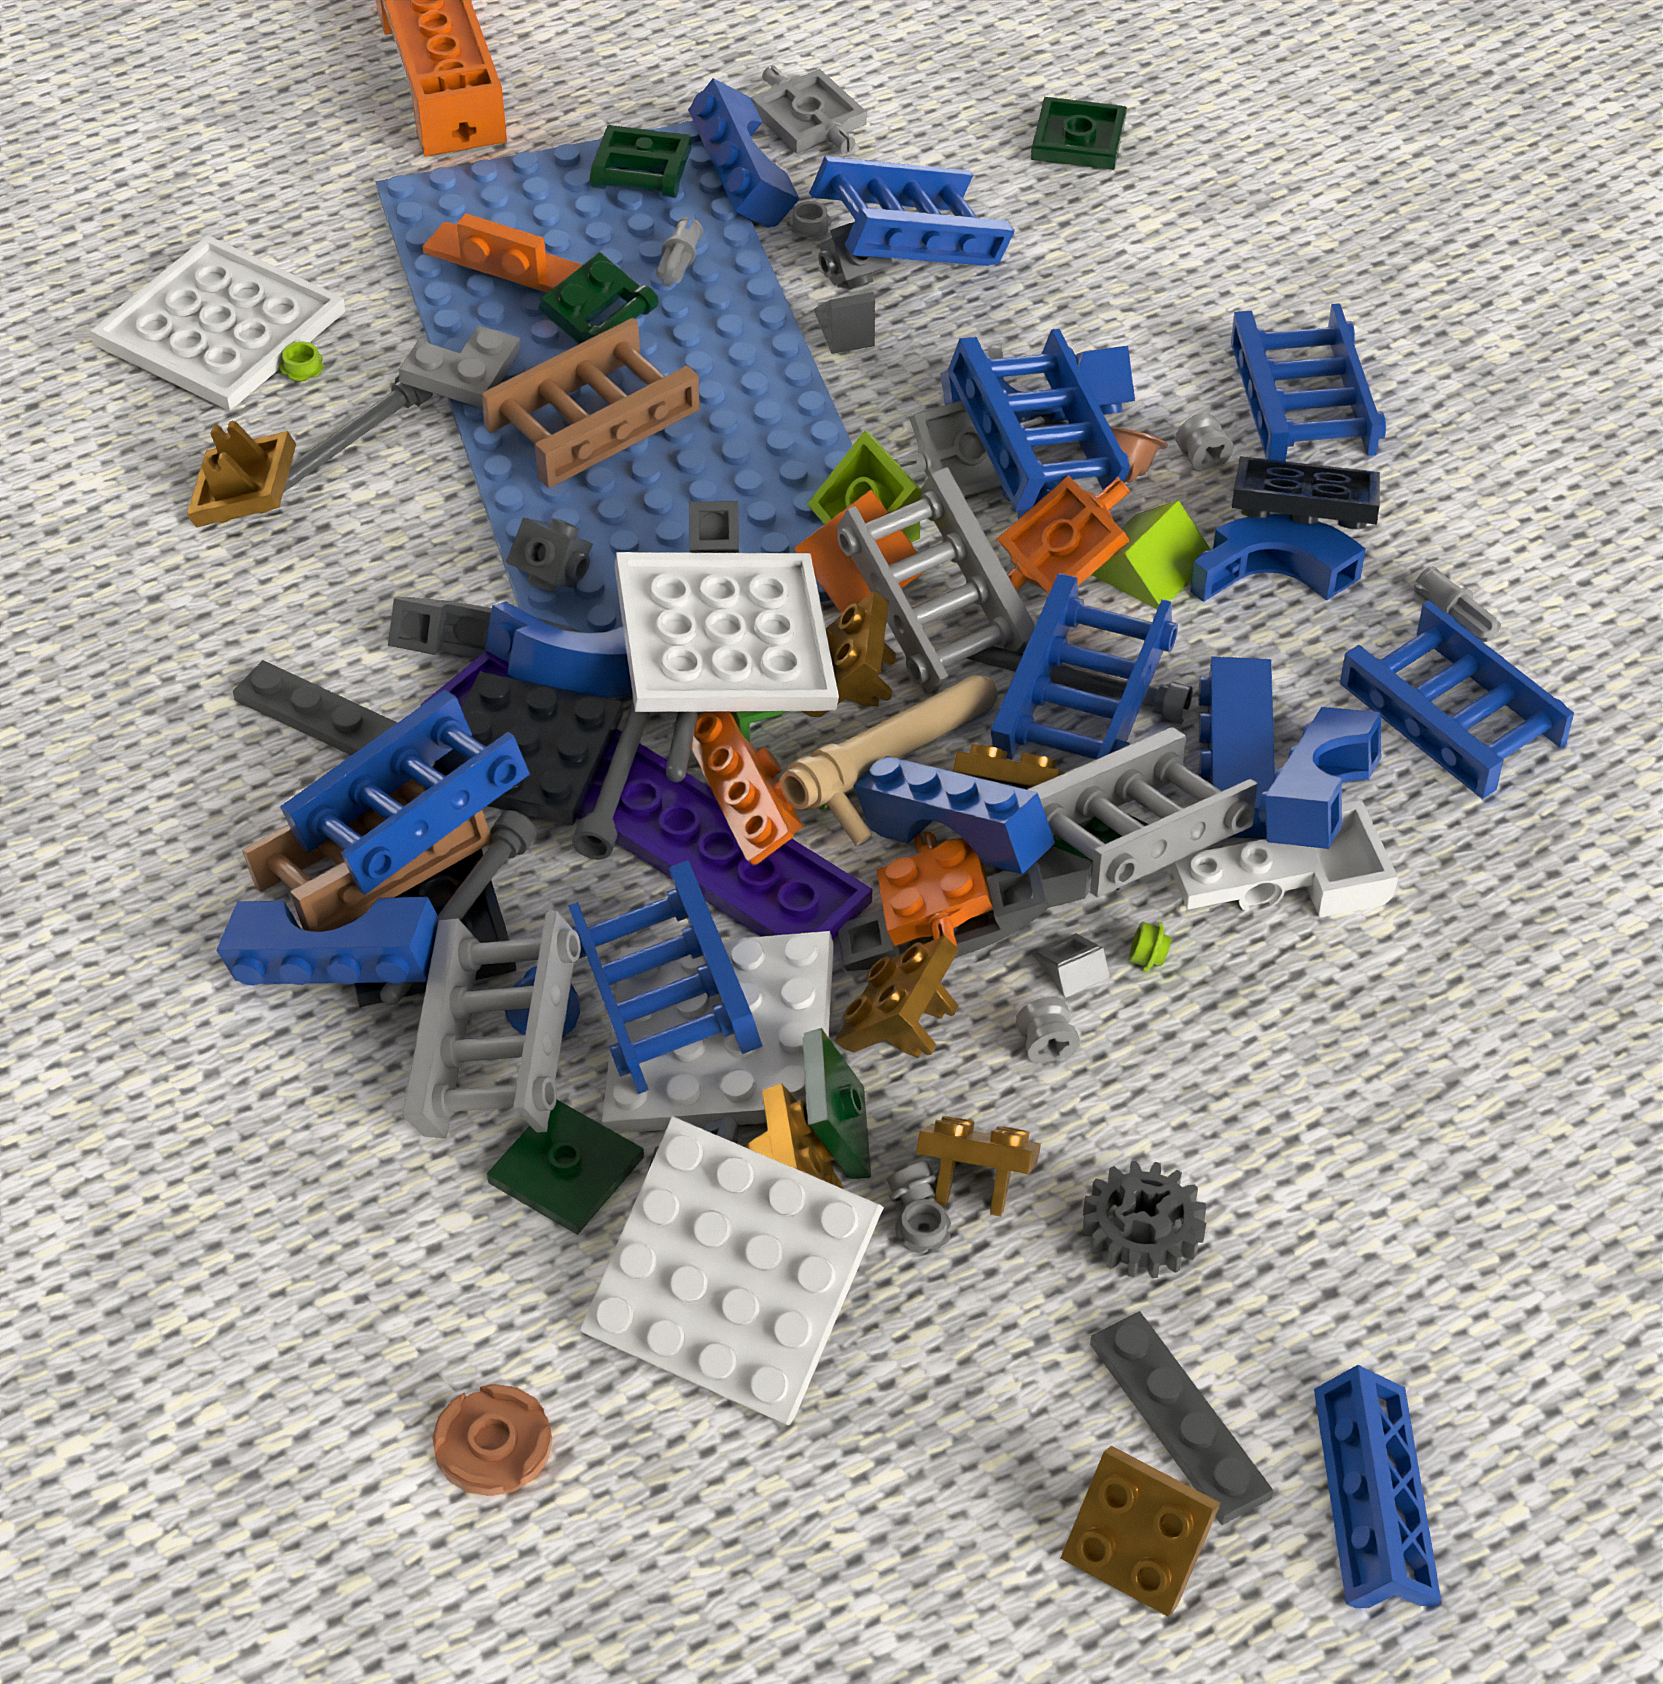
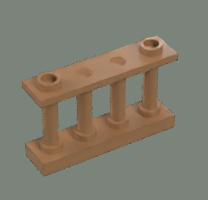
[481,318,700,488]
[242,779,491,932]

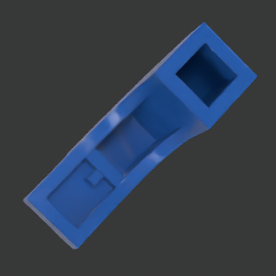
[1190,514,1366,602]
[485,601,633,699]

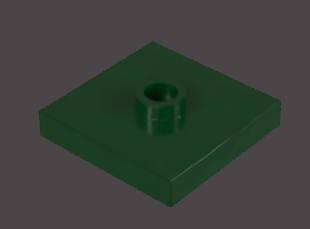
[1031,97,1127,170]
[802,1028,871,1179]
[487,1100,644,1235]

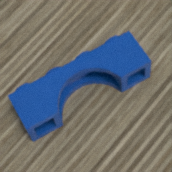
[688,78,800,228]
[940,346,1135,423]
[1259,707,1382,849]
[854,756,1055,874]
[216,897,440,986]

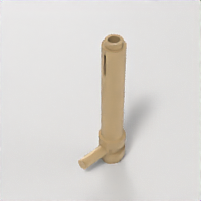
[780,675,998,846]

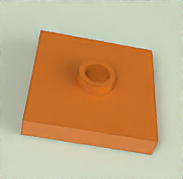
[794,490,927,613]

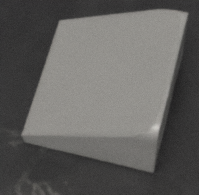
[1033,933,1110,997]

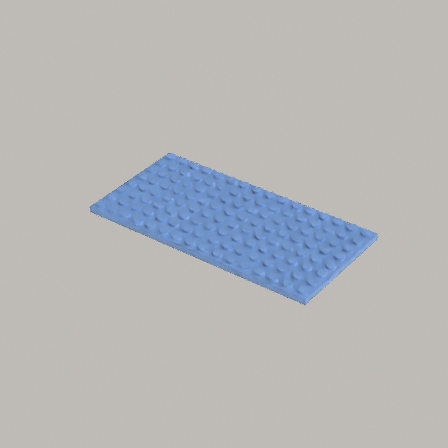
[376,121,853,633]

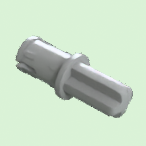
[656,217,703,287]
[1414,566,1501,642]

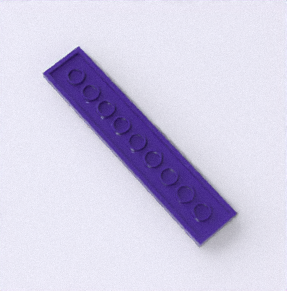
[421,651,873,940]

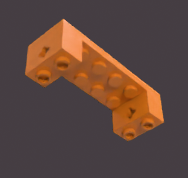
[376,0,507,157]

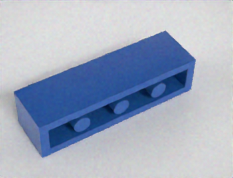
[1198,656,1275,839]

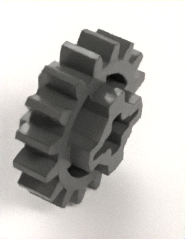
[1082,1161,1207,1279]

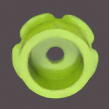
[279,341,324,381]
[1128,921,1171,972]

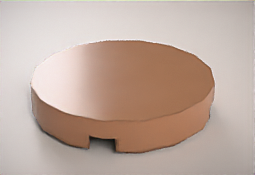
[432,1384,553,1496]

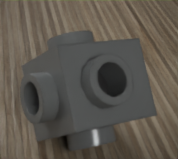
[818,222,893,290]
[506,517,593,592]

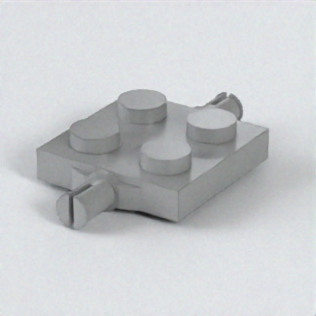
[751,65,866,154]
[894,401,1046,499]

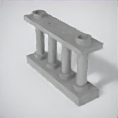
[836,467,1035,694]
[1028,727,1258,898]
[402,910,581,1138]

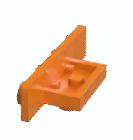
[422,213,583,293]
[691,711,804,865]

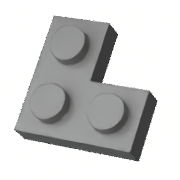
[399,325,520,409]

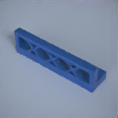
[1314,1365,1442,1608]

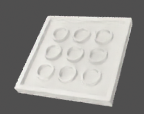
[90,235,346,411]
[614,552,839,712]
[602,931,834,1132]
[580,1116,884,1425]

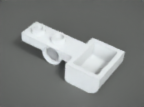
[1171,800,1398,918]

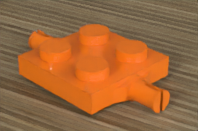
[996,476,1130,596]
[877,831,993,946]

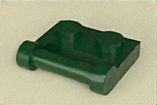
[590,125,692,198]
[538,252,659,344]

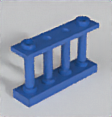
[809,156,1015,266]
[1230,303,1386,461]
[947,329,1130,511]
[991,573,1178,760]
[1340,600,1574,800]
[280,689,530,895]
[568,860,763,1094]

